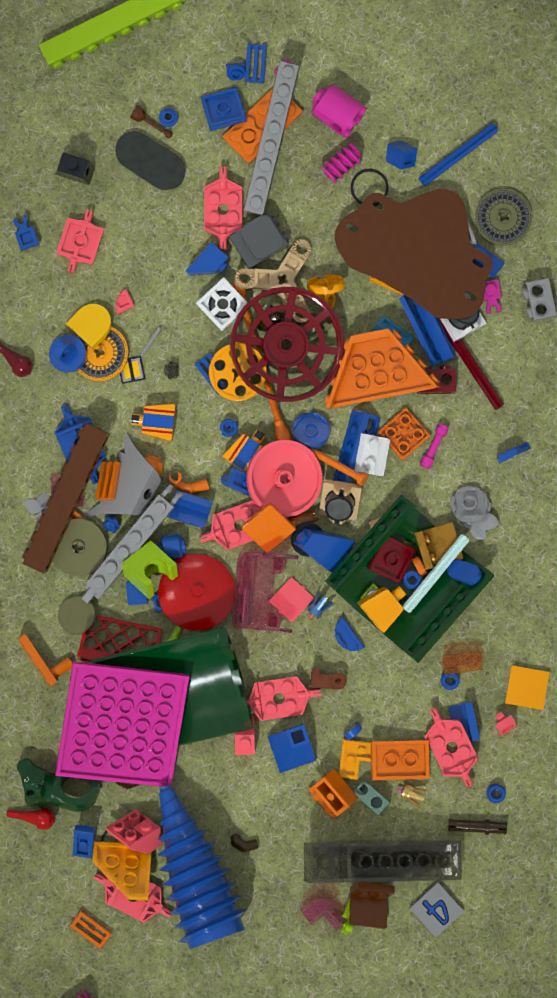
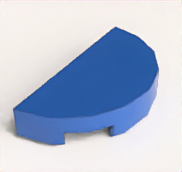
[335,616,365,651]

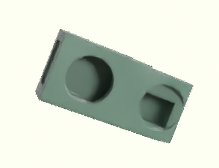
[353,780,390,816]

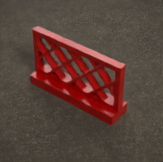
[77,615,162,662]

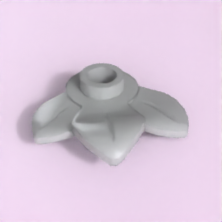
[461,502,499,540]

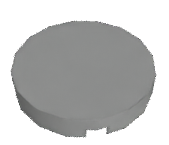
[450,486,489,523]

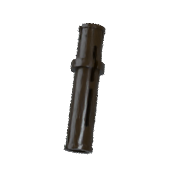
[448,819,507,835]

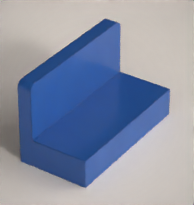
[168,490,213,529]
[448,702,480,742]

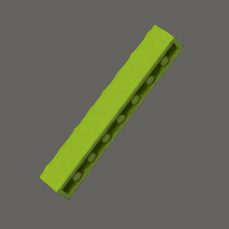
[39,0,185,69]

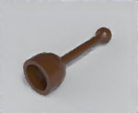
[130,105,172,138]

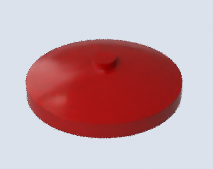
[158,554,235,631]

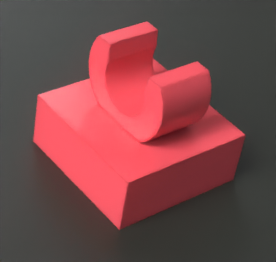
[495,711,517,736]

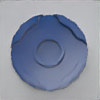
[292,412,330,449]

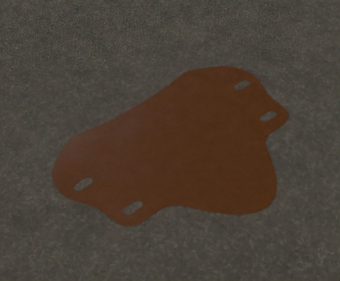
[334,189,493,319]

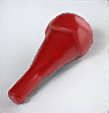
[6,807,56,830]

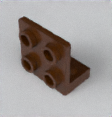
[349,881,395,929]

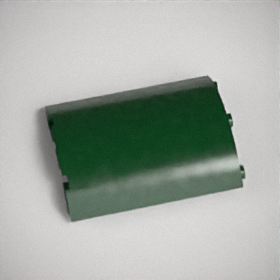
[90,627,254,746]

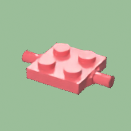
[56,209,104,273]

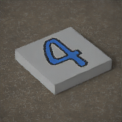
[409,882,464,938]

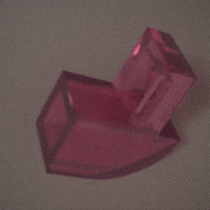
[300,897,342,931]

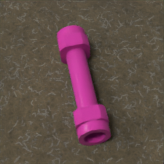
[420,423,449,470]

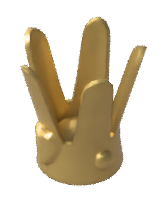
[397,785,427,809]

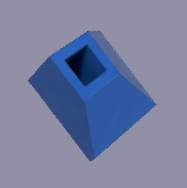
[267,724,316,773]

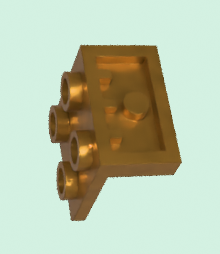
[415,522,463,570]

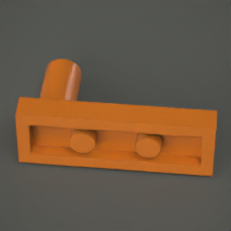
[18,634,72,688]

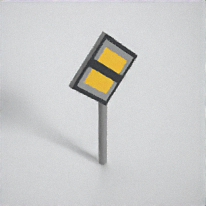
[120,327,161,384]

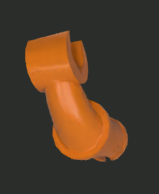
[169,471,209,495]

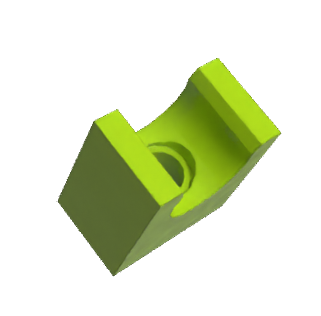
[122,540,178,599]

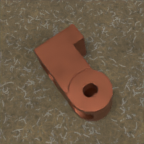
[310,668,347,690]

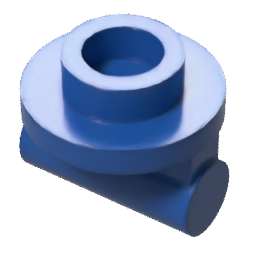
[226,62,246,81]

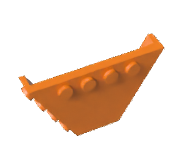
[325,329,441,409]

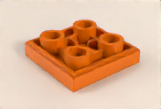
[377,407,431,461]
[241,502,296,553]

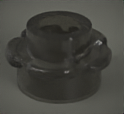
[164,361,179,380]

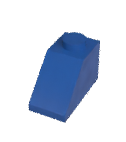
[186,242,229,276]

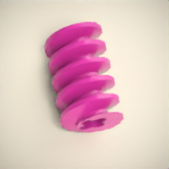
[320,142,362,184]

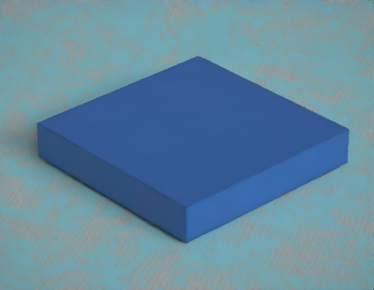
[200,87,247,131]

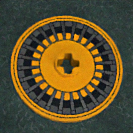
[77,327,129,381]

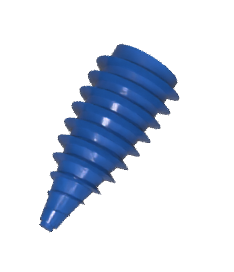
[158,785,247,949]

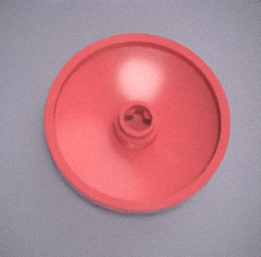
[246,440,322,517]

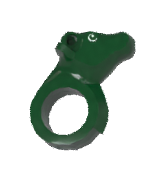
[17,758,100,812]

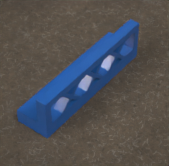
[399,295,456,366]
[333,410,381,484]

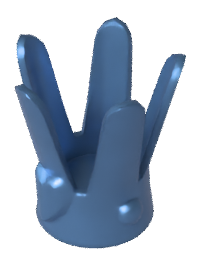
[307,591,334,619]

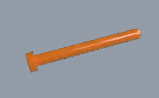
[310,449,368,486]

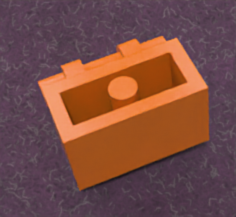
[308,768,358,819]

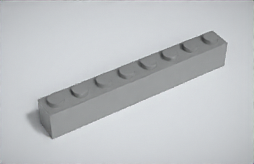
[243,61,299,216]

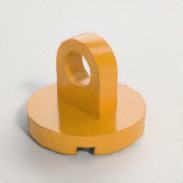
[307,274,345,309]

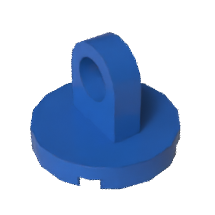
[49,335,87,373]

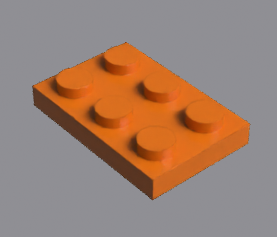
[371,740,430,780]

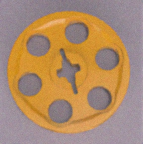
[209,343,267,401]

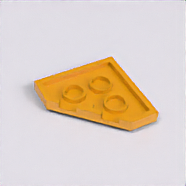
[93,841,152,901]

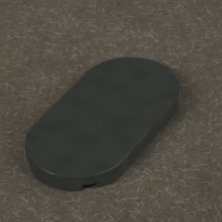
[115,131,185,190]

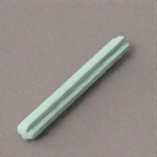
[403,534,469,613]

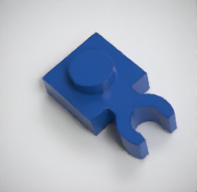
[13,215,39,251]

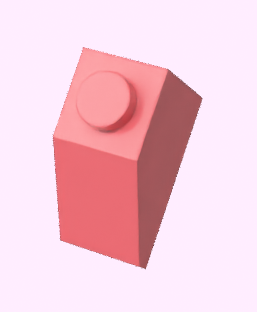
[235,715,255,755]

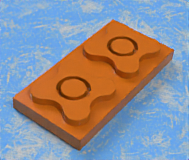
[222,89,303,164]

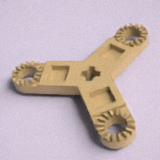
[234,239,311,324]

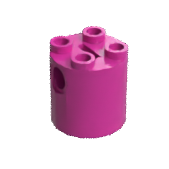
[312,84,367,139]

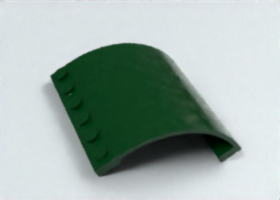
[325,495,494,663]

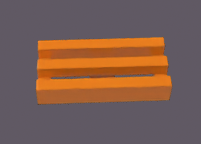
[95,461,121,500]
[70,910,112,949]

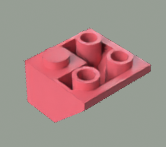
[106,809,163,854]

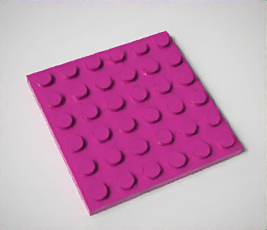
[55,661,189,787]

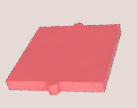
[268,577,314,623]

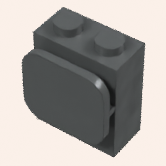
[229,212,289,269]

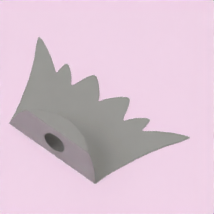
[85,432,161,517]

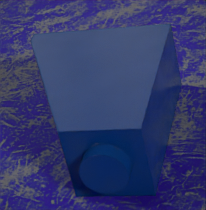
[294,528,355,573]

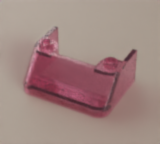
[232,552,298,633]

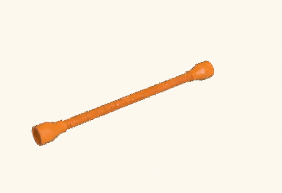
[231,280,292,441]

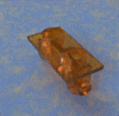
[442,651,483,675]

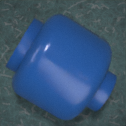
[157,534,186,559]

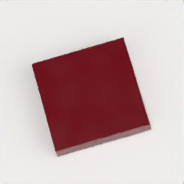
[367,537,416,584]

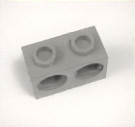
[522,278,556,322]

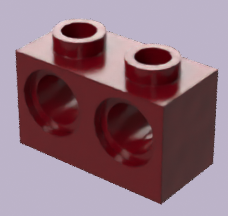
[417,366,456,394]

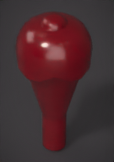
[0,343,33,377]

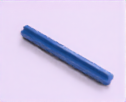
[419,123,498,186]

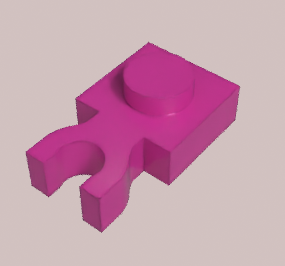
[483,279,501,314]

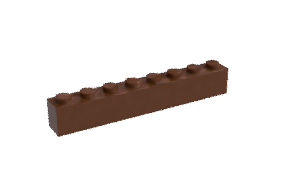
[22,424,111,573]

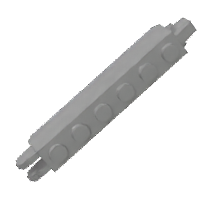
[82,484,183,604]

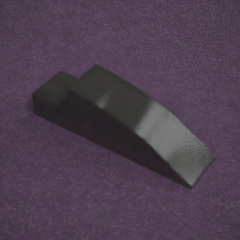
[304,840,462,883]

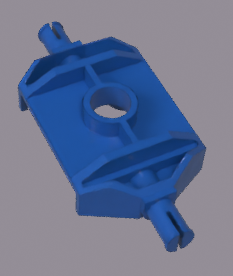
[54,404,107,485]

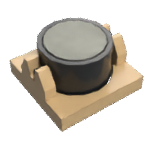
[319,479,362,524]

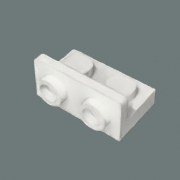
[354,433,390,476]

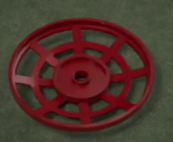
[230,287,344,402]

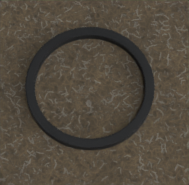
[351,169,389,206]

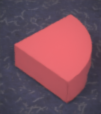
[116,289,135,314]

